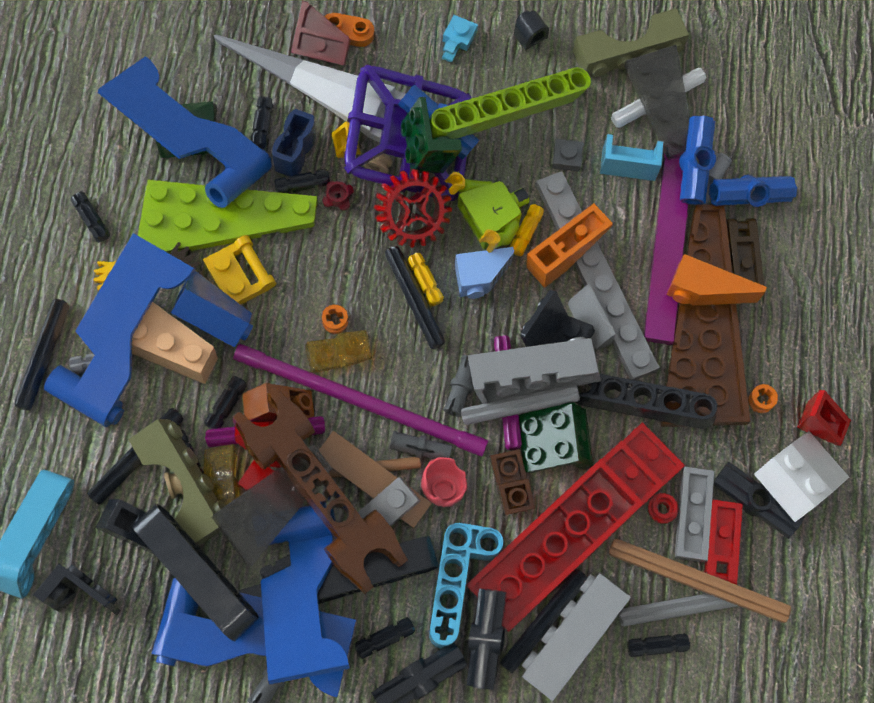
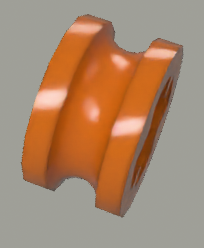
[322,304,348,334]
[748,384,778,413]

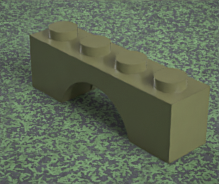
[573,8,689,77]
[128,419,232,545]

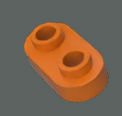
[324,13,374,47]

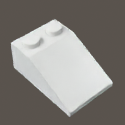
[754,431,849,522]

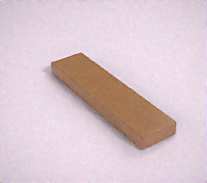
[315,431,432,528]

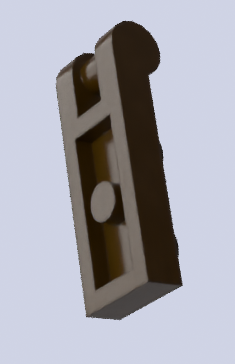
[726,218,765,286]

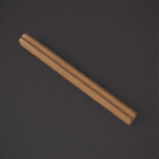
[609,539,791,623]

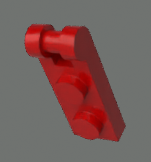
[704,499,743,585]

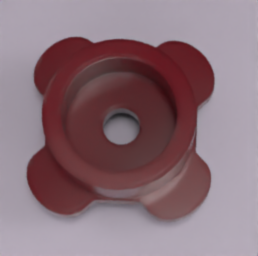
[322,181,354,211]

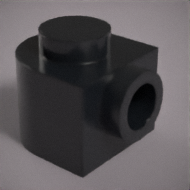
[514,11,549,50]

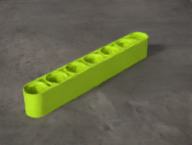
[429,67,591,139]

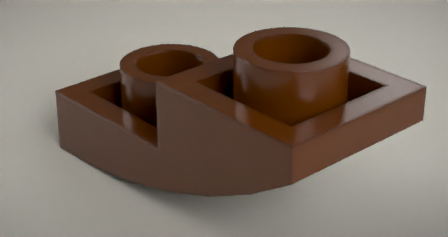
[489,449,535,515]

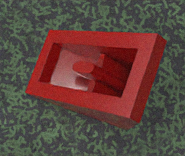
[797,390,851,446]

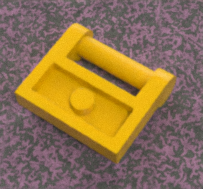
[203,235,276,305]

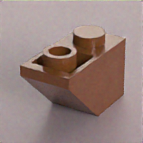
[242,383,314,422]

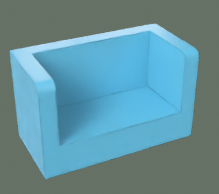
[600,134,663,181]

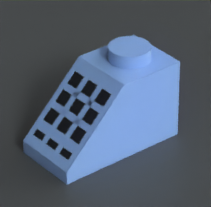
[455,247,514,299]

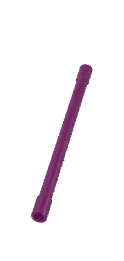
[233,343,489,457]

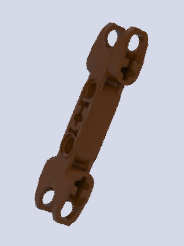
[232,387,408,594]

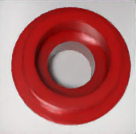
[648,493,679,524]

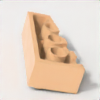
[132,302,218,384]

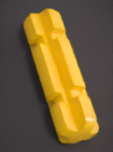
[510,204,544,257]
[408,253,444,307]

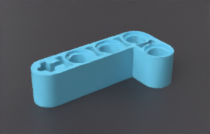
[0,469,74,599]
[429,523,503,649]

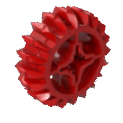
[374,169,452,248]

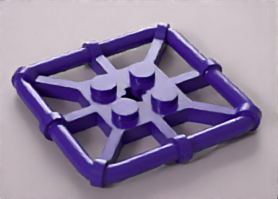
[344,64,472,201]

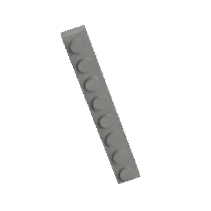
[535,171,660,380]

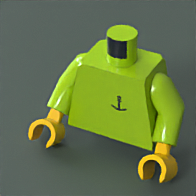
[445,172,530,253]

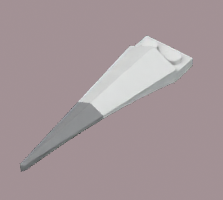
[214,35,405,142]

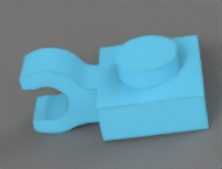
[442,15,478,63]

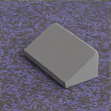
[568,284,616,351]

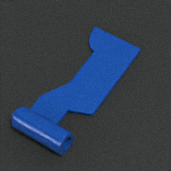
[98,56,272,208]
[44,233,195,427]
[252,502,350,685]
[151,578,356,698]

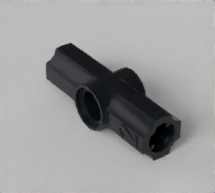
[713,462,805,539]
[467,588,507,690]
[371,643,467,703]

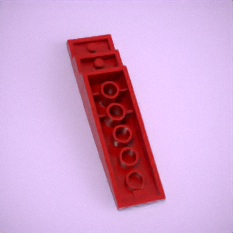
[466,422,685,632]

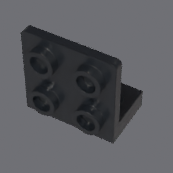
[520,289,595,347]
[33,563,121,615]

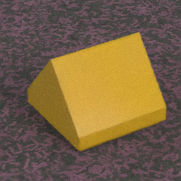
[331,121,361,158]

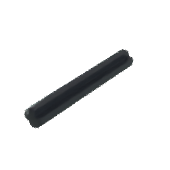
[385,246,445,350]
[14,299,69,411]
[87,408,183,505]
[500,569,588,673]

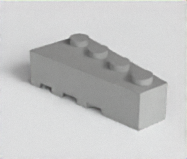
[468,337,601,404]
[522,572,631,701]

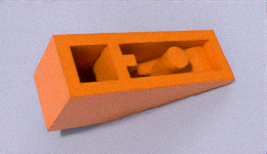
[526,203,613,288]
[666,254,767,306]

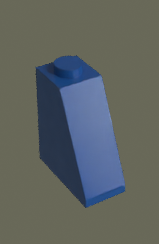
[171,271,253,347]

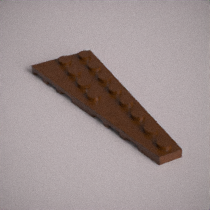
[660,204,751,427]

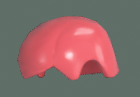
[421,457,467,507]

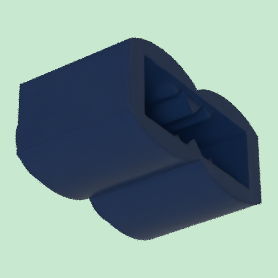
[272,109,316,176]

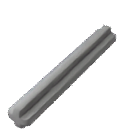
[461,384,580,425]
[618,594,738,626]

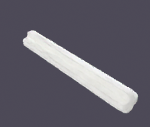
[611,68,706,128]

